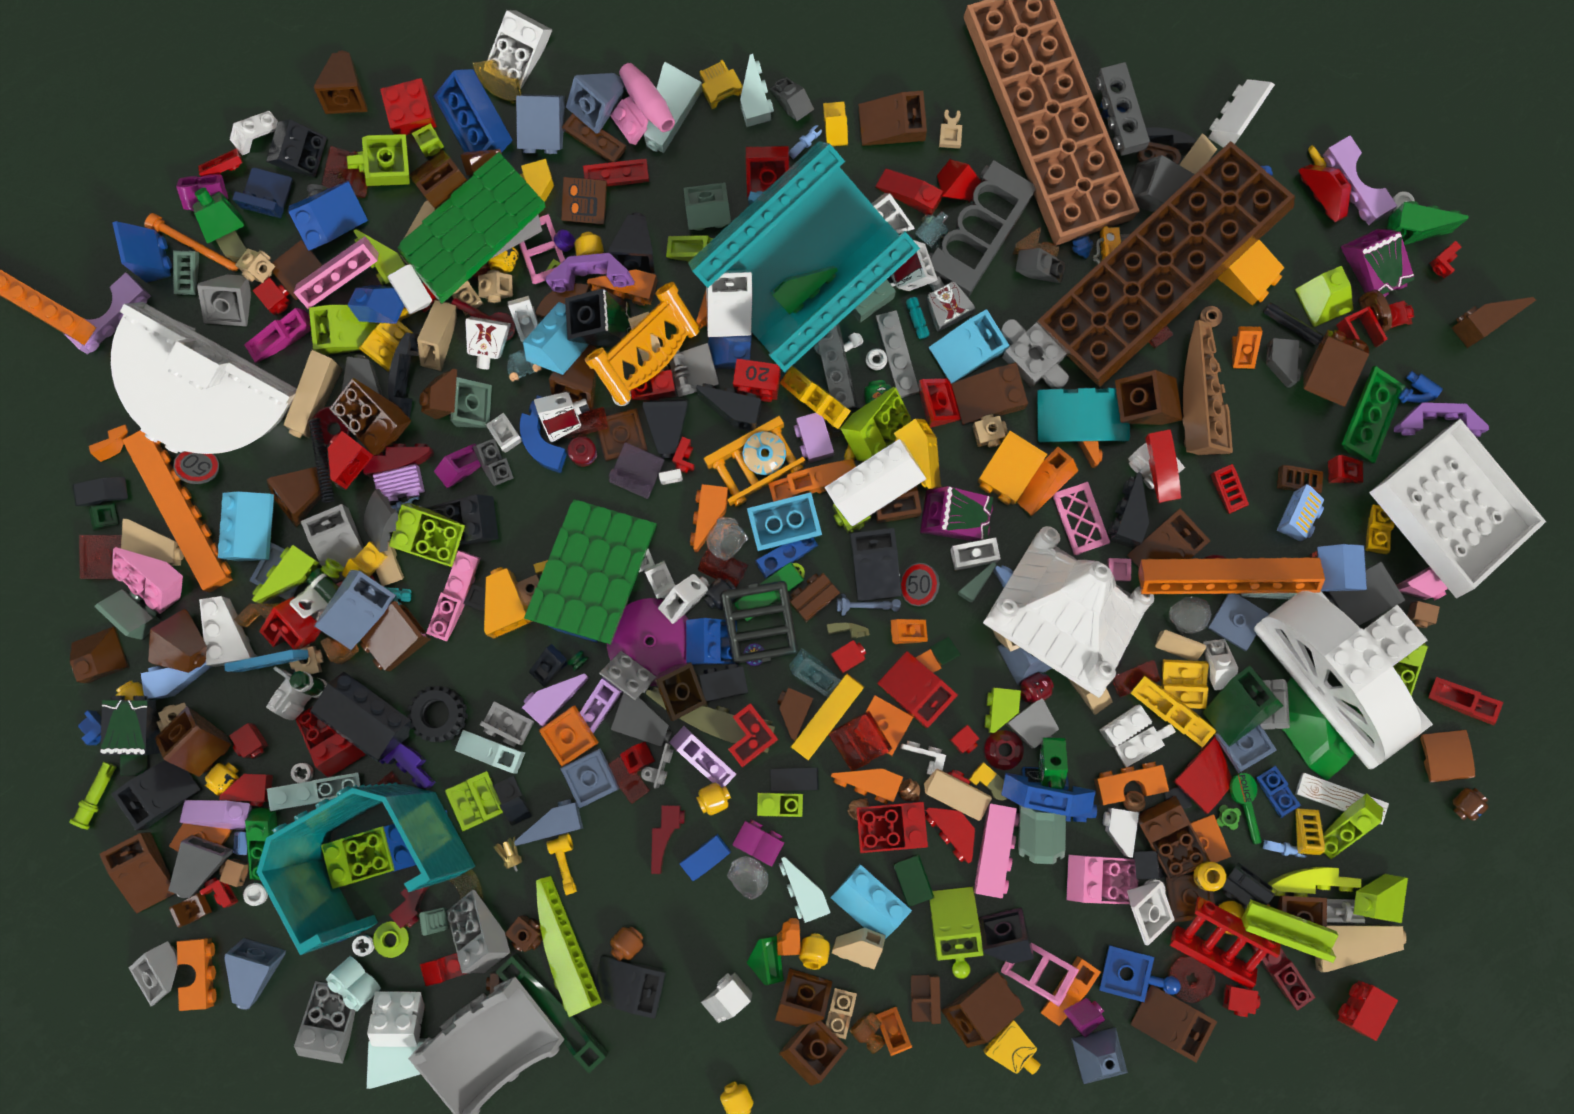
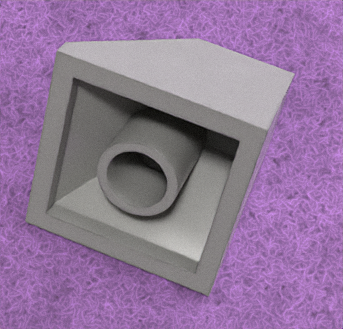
[197,275,251,326]
[129,941,178,1006]

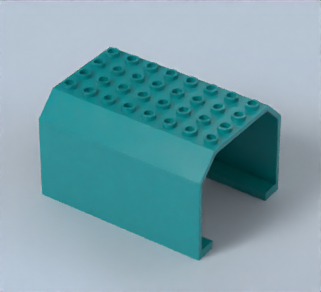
[688,141,920,372]
[256,782,475,955]

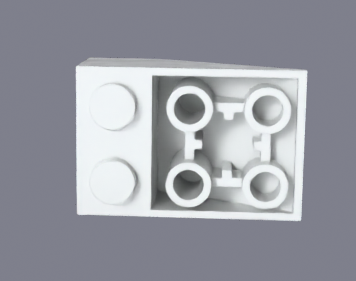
[484,10,552,89]
[706,270,752,337]

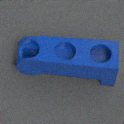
[755,538,818,579]

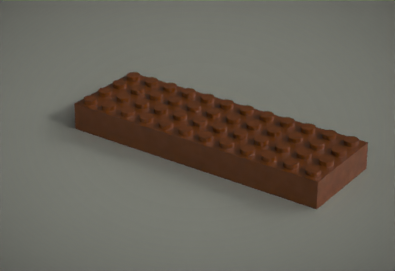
[1037,141,1295,387]

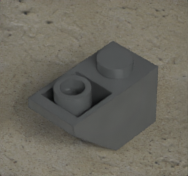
[770,77,814,121]
[1016,248,1065,283]
[1266,338,1302,388]

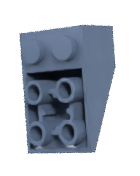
[314,570,396,650]

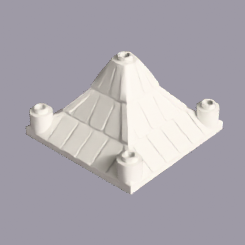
[983,526,1154,698]

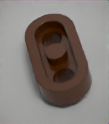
[1137,142,1181,164]

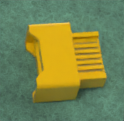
[699,60,743,109]

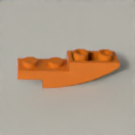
[768,459,856,502]

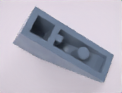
[514,799,583,846]

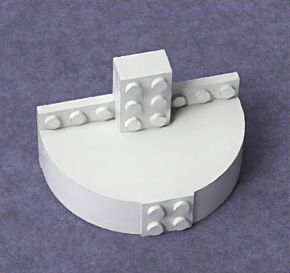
[111,302,297,454]
[1254,591,1433,769]

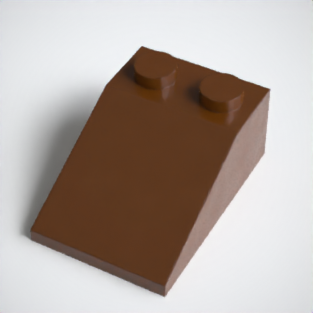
[1452,297,1536,348]
[951,363,1028,425]

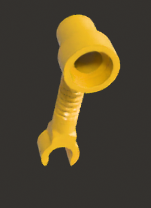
[547,833,577,895]

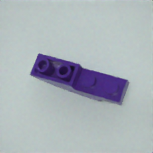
[379,742,436,789]

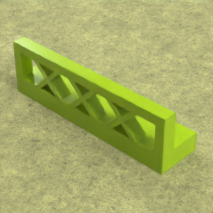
[1242,899,1338,963]

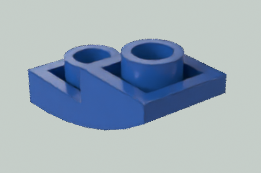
[1256,766,1301,818]
[680,834,731,881]

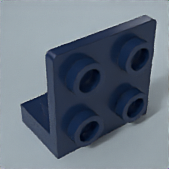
[232,168,293,218]

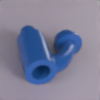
[1398,371,1443,404]

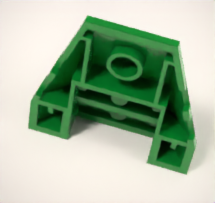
[1282,676,1368,781]

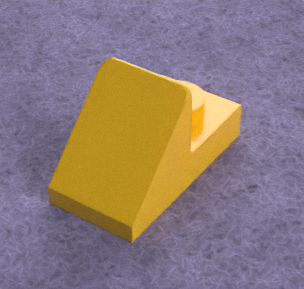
[823,102,848,146]
[342,542,388,578]

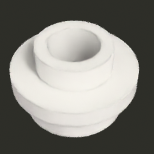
[866,349,887,370]

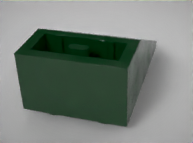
[1203,665,1284,747]

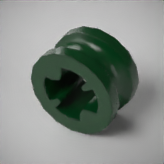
[567,650,589,672]

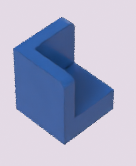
[78,710,102,745]

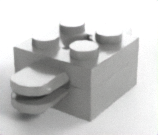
[1001,319,1069,389]

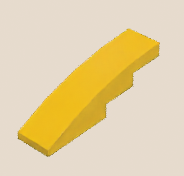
[780,366,851,429]
[791,674,864,760]
[1131,676,1216,748]

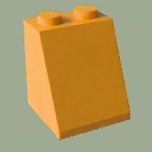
[1217,240,1284,306]
[977,431,1047,505]
[484,567,533,639]

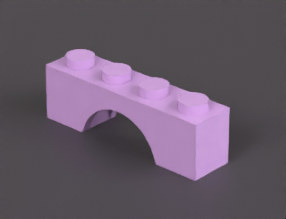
[1322,136,1397,225]
[65,272,151,355]

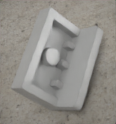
[480,702,534,747]

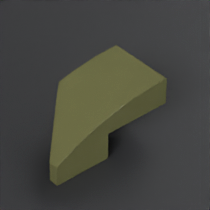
[216,231,247,263]
[826,623,870,639]

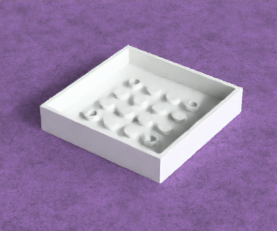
[1369,419,1546,598]

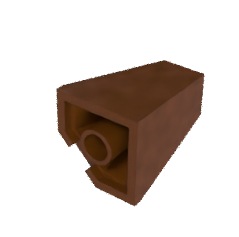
[148,609,207,673]

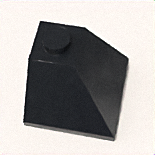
[978,907,1034,964]

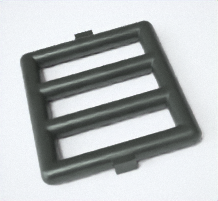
[721,581,798,664]

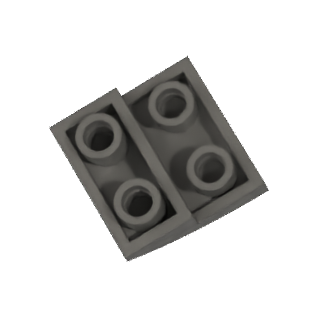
[363,489,398,552]

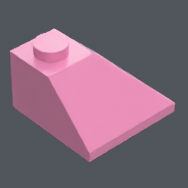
[1396,567,1448,600]

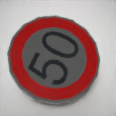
[173,451,219,484]
[900,563,940,607]

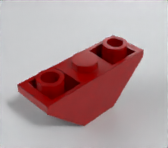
[1298,165,1351,222]
[924,807,975,864]

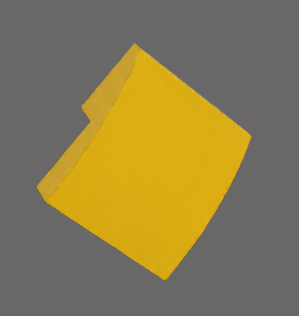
[359,321,413,372]
[1161,659,1209,709]

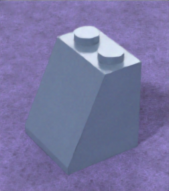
[516,94,565,154]

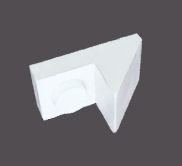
[508,296,539,342]
[486,413,522,453]

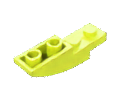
[1268,867,1361,897]

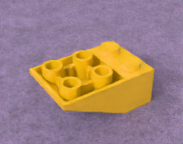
[894,419,941,489]

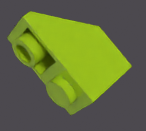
[985,688,1021,733]
[757,793,803,817]

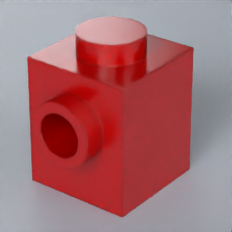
[252,277,291,316]
[831,640,866,674]
[229,723,269,759]
[1223,984,1260,1017]

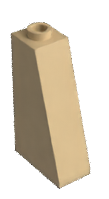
[284,350,343,438]
[1315,924,1406,972]

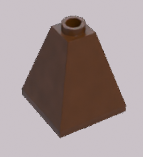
[314,50,368,114]
[549,345,597,411]
[267,467,331,527]

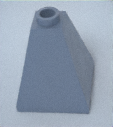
[566,73,626,134]
[997,644,1052,686]
[225,938,286,1009]
[1071,1027,1128,1084]

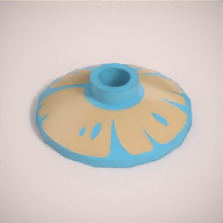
[743,431,786,475]

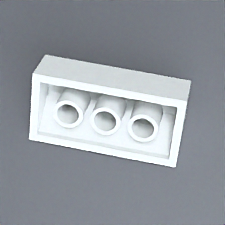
[825,439,927,526]

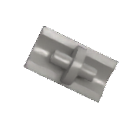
[1327,899,1365,923]

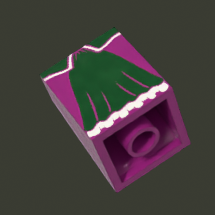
[1341,229,1415,297]
[920,486,993,541]

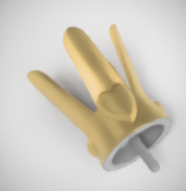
[493,837,522,872]

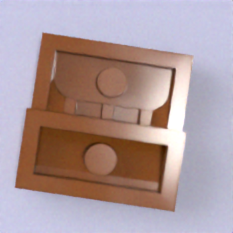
[1420,730,1475,782]

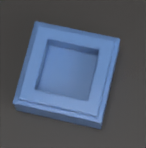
[233,831,247,855]

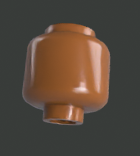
[610,926,643,961]

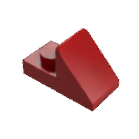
[420,953,468,986]

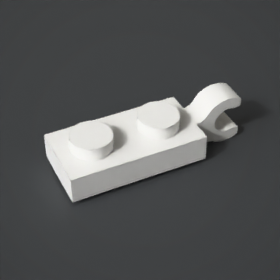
[1114,724,1176,767]

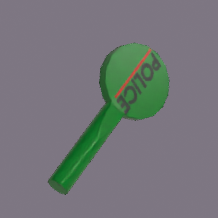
[1229,773,1262,844]

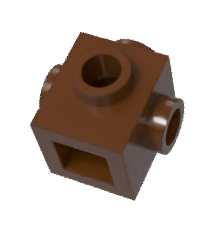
[505,915,543,952]

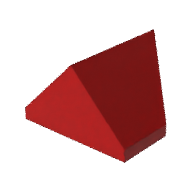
[937,159,981,202]

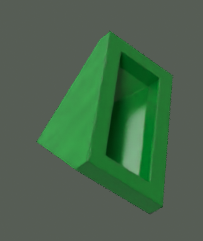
[747,936,784,985]

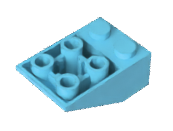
[929,309,1009,384]

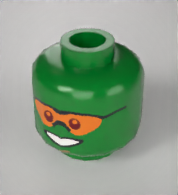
[864,380,892,405]

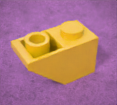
[520,159,554,202]

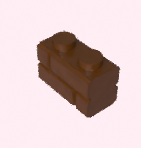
[790,573,840,622]

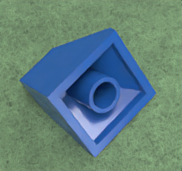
[348,285,404,324]
[708,332,752,369]

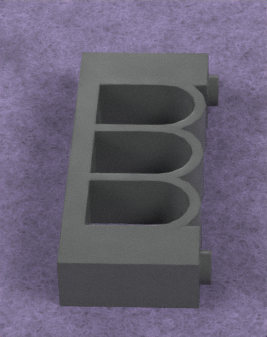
[929,160,1036,298]

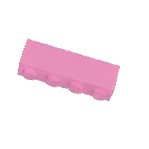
[294,236,379,309]
[974,804,1019,898]

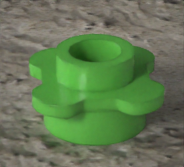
[1216,805,1241,830]

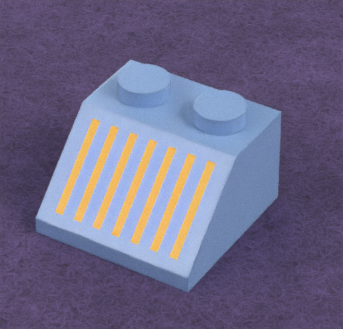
[1277,484,1324,542]

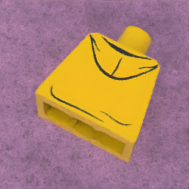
[983,1020,1041,1075]

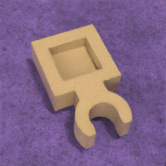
[939,110,962,149]

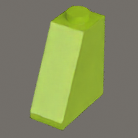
[1353,874,1408,923]

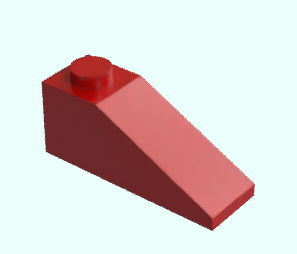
[875,169,943,217]

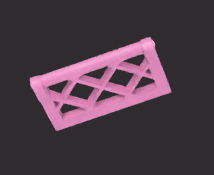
[1053,482,1110,555]

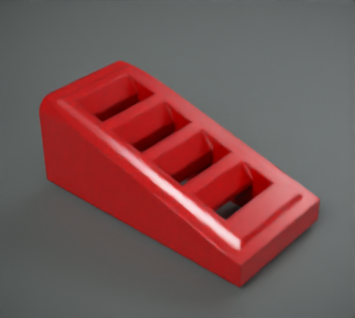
[1210,464,1249,514]

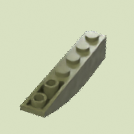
[646,687,775,753]

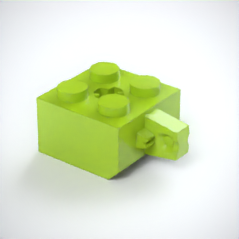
[347,134,410,186]

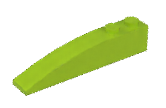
[536,876,602,1017]

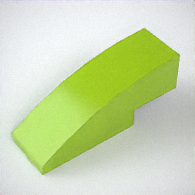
[666,236,714,261]

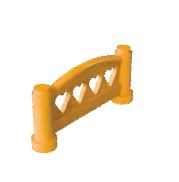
[585,282,700,405]

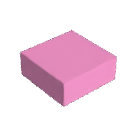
[1108,558,1131,582]

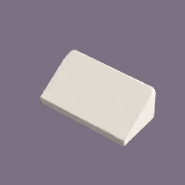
[388,264,432,314]

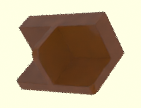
[911,975,941,1024]

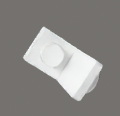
[230,111,278,155]
[900,741,946,776]

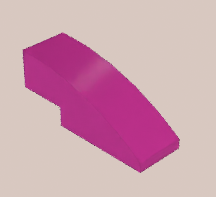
[245,308,311,363]

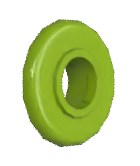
[373,921,409,958]

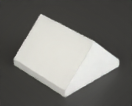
[1127,881,1175,945]

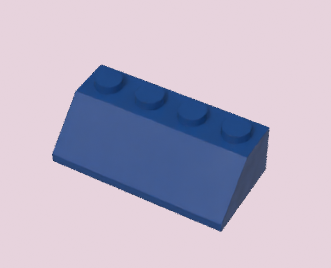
[434,69,512,153]

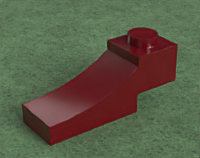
[651,805,685,874]
[389,886,429,929]

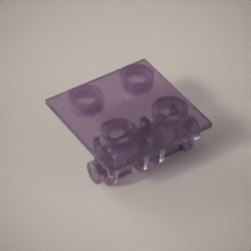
[609,442,664,499]

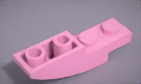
[426,550,481,641]

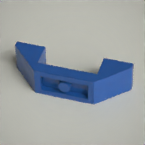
[1001,773,1095,816]

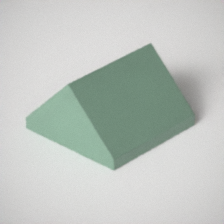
[450,377,492,428]

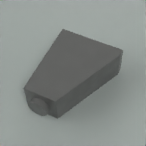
[342,355,383,396]
[611,692,672,747]
[168,835,233,898]

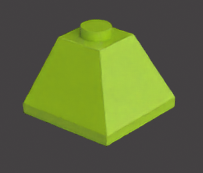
[1295,266,1353,328]

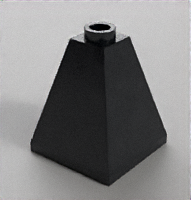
[609,212,655,274]
[643,399,689,458]

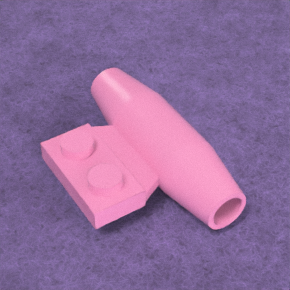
[610,63,675,145]

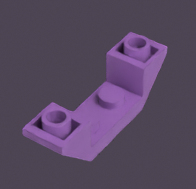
[546,253,635,292]
[1394,403,1489,437]

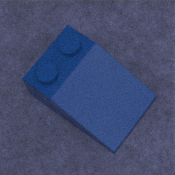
[288,180,368,251]
[112,221,172,283]

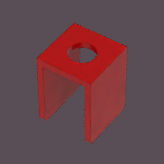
[1336,306,1387,347]

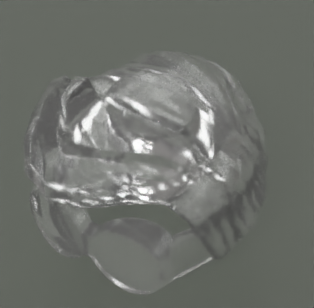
[707,517,748,561]
[1169,596,1211,634]
[727,856,768,900]

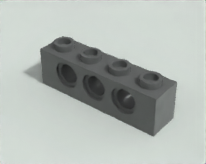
[1096,62,1150,156]
[818,324,858,409]

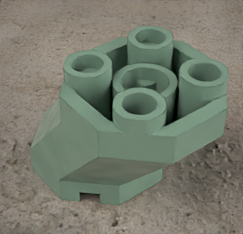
[1018,805,1066,864]

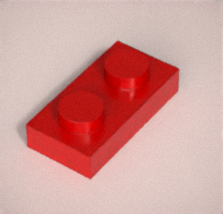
[198,148,242,177]

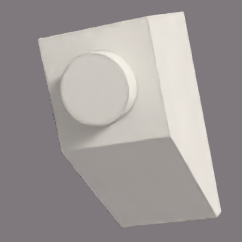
[1103,808,1139,858]

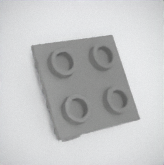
[669,343,719,397]
[599,651,656,700]
[641,743,673,788]

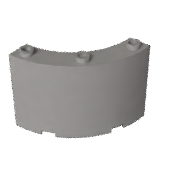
[408,977,564,1114]

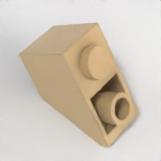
[832,928,886,969]

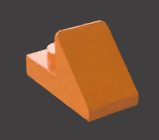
[1232,326,1262,369]
[891,619,928,644]
[876,1007,912,1056]

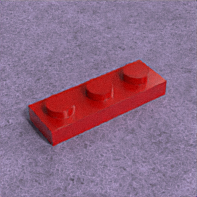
[583,159,649,186]

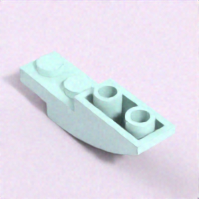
[267,773,360,811]

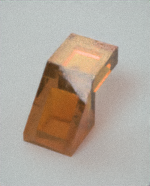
[234,603,280,628]

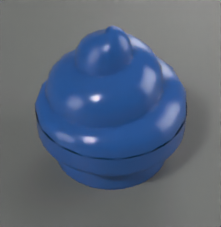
[1072,235,1093,259]

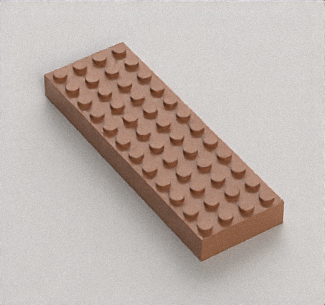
[963,0,1140,246]

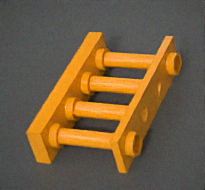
[704,416,805,507]

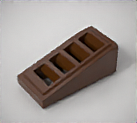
[1277,465,1323,493]

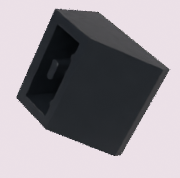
[266,119,327,177]

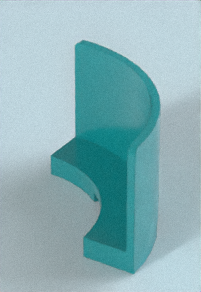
[1037,388,1130,442]

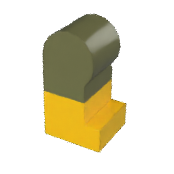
[968,762,1007,800]

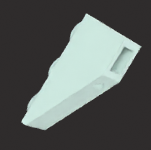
[740,54,774,127]
[455,730,525,774]
[779,856,830,923]

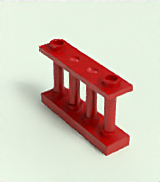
[1170,896,1281,989]

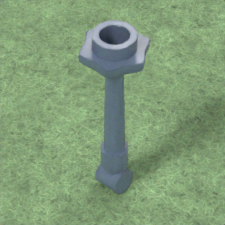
[837,594,901,616]

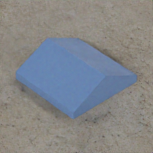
[1317,544,1367,591]

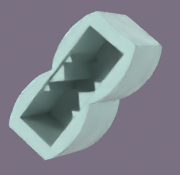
[326,956,381,1011]

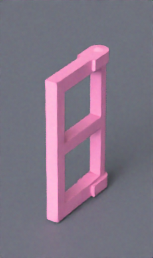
[519,214,565,284]
[1001,943,1079,1006]

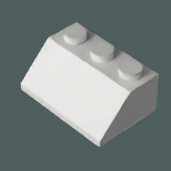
[1208,79,1275,148]

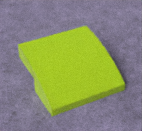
[444,771,503,832]

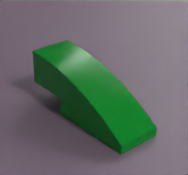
[734,562,804,621]

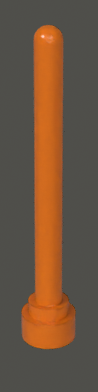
[144,213,239,272]

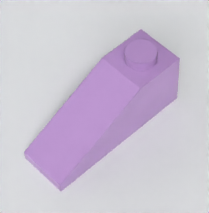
[522,674,589,726]
[580,677,623,733]
[669,726,736,788]
[180,800,253,831]

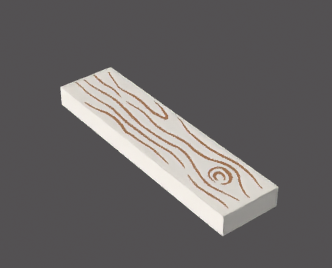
[1295,773,1389,825]

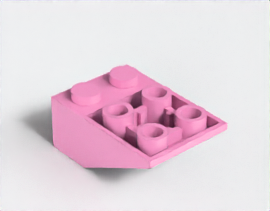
[112,547,183,614]
[1067,855,1138,904]

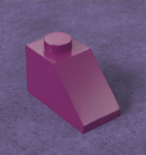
[434,443,481,488]
[1063,998,1105,1038]

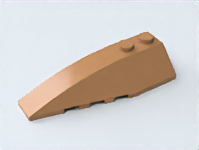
[1183,320,1233,455]

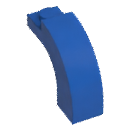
[520,395,567,473]

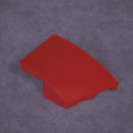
[1174,736,1232,814]

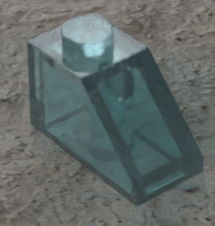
[789,649,841,697]

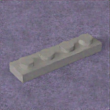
[876,310,919,398]

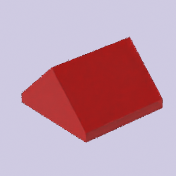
[918,378,961,428]

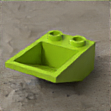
[929,887,983,979]

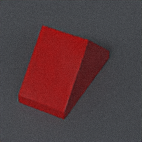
[1328,455,1363,483]

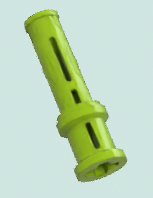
[69,761,117,830]

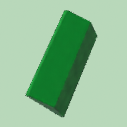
[1342,366,1405,463]

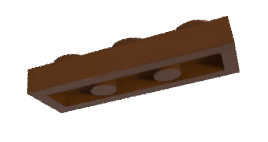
[562,113,627,163]

